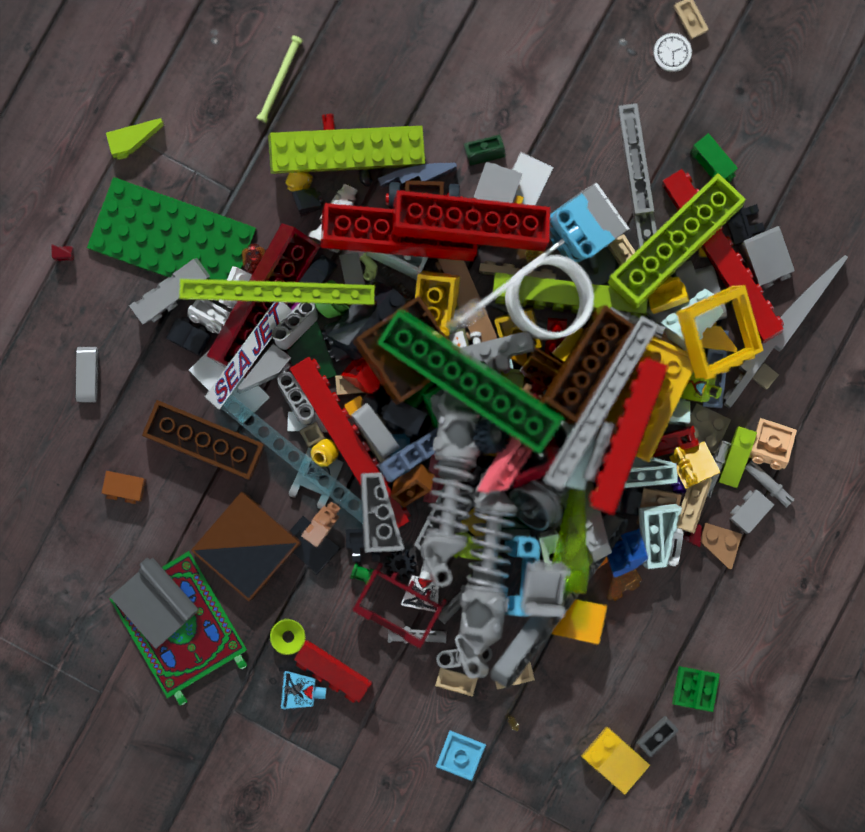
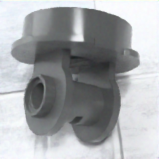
[509,476,572,530]

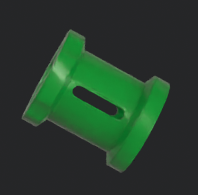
[350,563,374,584]

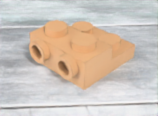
[749,418,797,470]

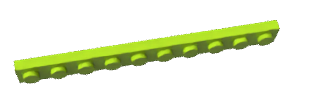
[179,279,375,305]

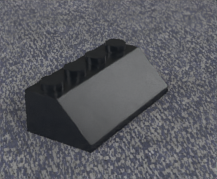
[327,279,407,361]

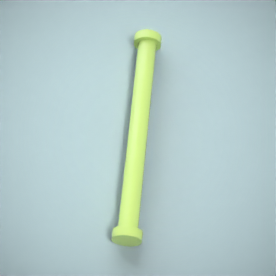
[257,36,303,123]

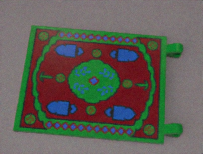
[109,551,247,705]

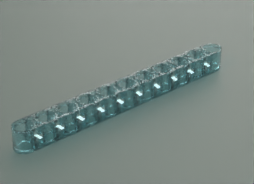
[221,394,363,524]

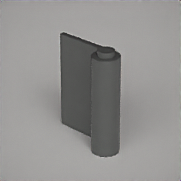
[110,558,199,649]

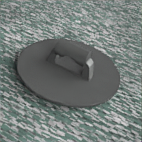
[572,246,616,285]

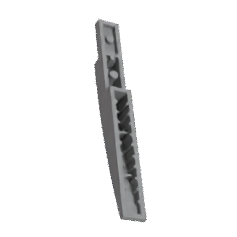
[618,104,657,249]
[723,255,848,409]

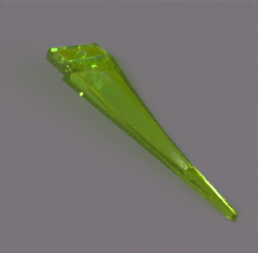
[551,487,589,593]

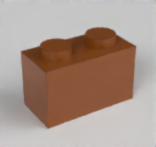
[390,464,435,507]
[102,471,146,504]

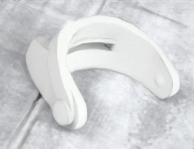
[667,528,683,566]

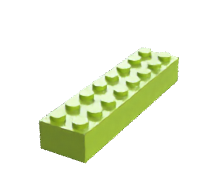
[268,125,425,174]
[608,173,746,310]
[492,272,648,318]

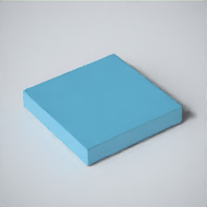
[436,730,486,781]

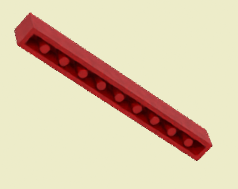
[662,169,784,344]
[289,357,411,528]

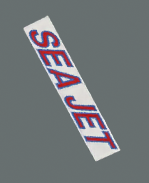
[205,302,292,410]

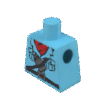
[281,671,326,709]

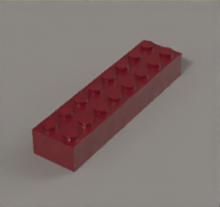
[206,223,320,378]

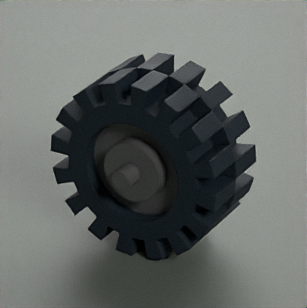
[473,419,509,454]

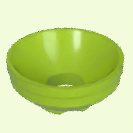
[270,619,305,655]

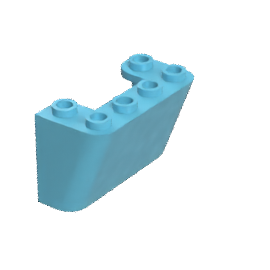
[504,537,540,616]

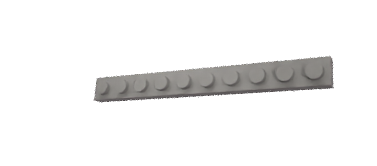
[544,316,659,491]

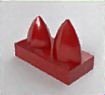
[545,318,567,358]

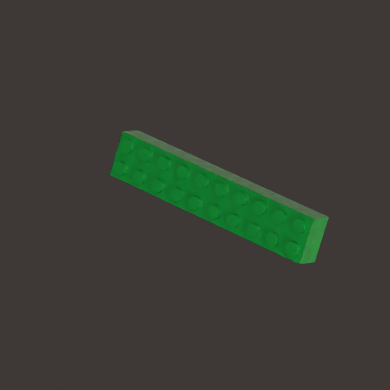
[377,309,565,454]

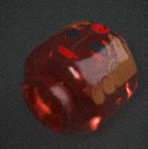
[242,244,266,274]

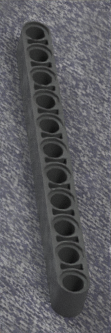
[491,513,628,688]

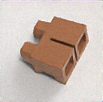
[302,502,340,547]

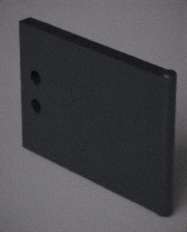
[290,516,341,575]

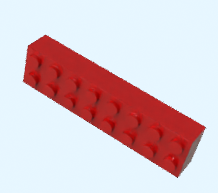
[392,190,550,251]
[320,203,477,262]
[589,358,668,516]

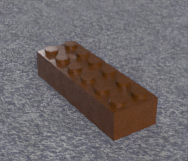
[540,305,635,426]
[142,400,265,481]

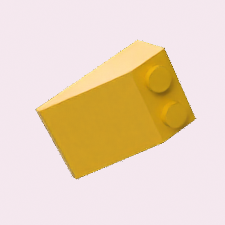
[415,270,460,336]
[581,727,650,794]

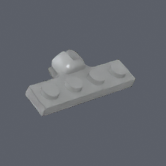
[461,331,535,375]

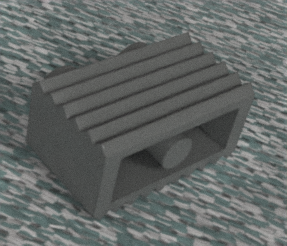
[636,716,678,757]

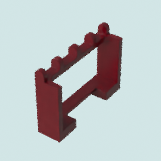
[506,393,560,488]
[352,563,447,648]

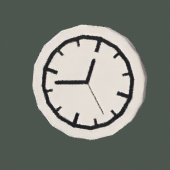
[653,33,692,72]

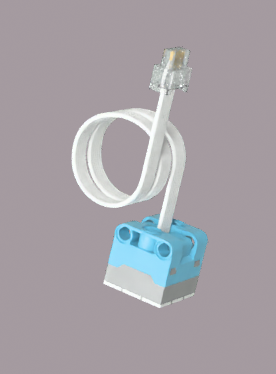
[446,183,629,340]

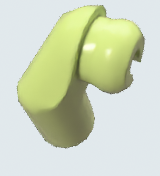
[359,252,378,281]

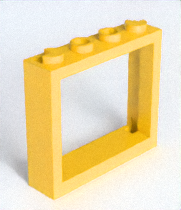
[676,285,764,380]

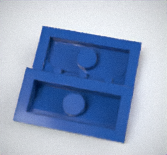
[607,529,649,578]

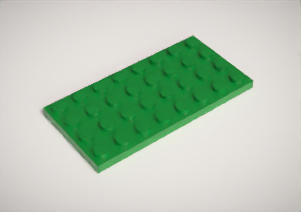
[87,177,256,280]

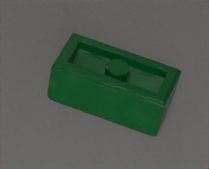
[464,135,506,166]

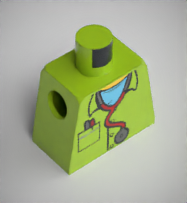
[681,371,722,402]

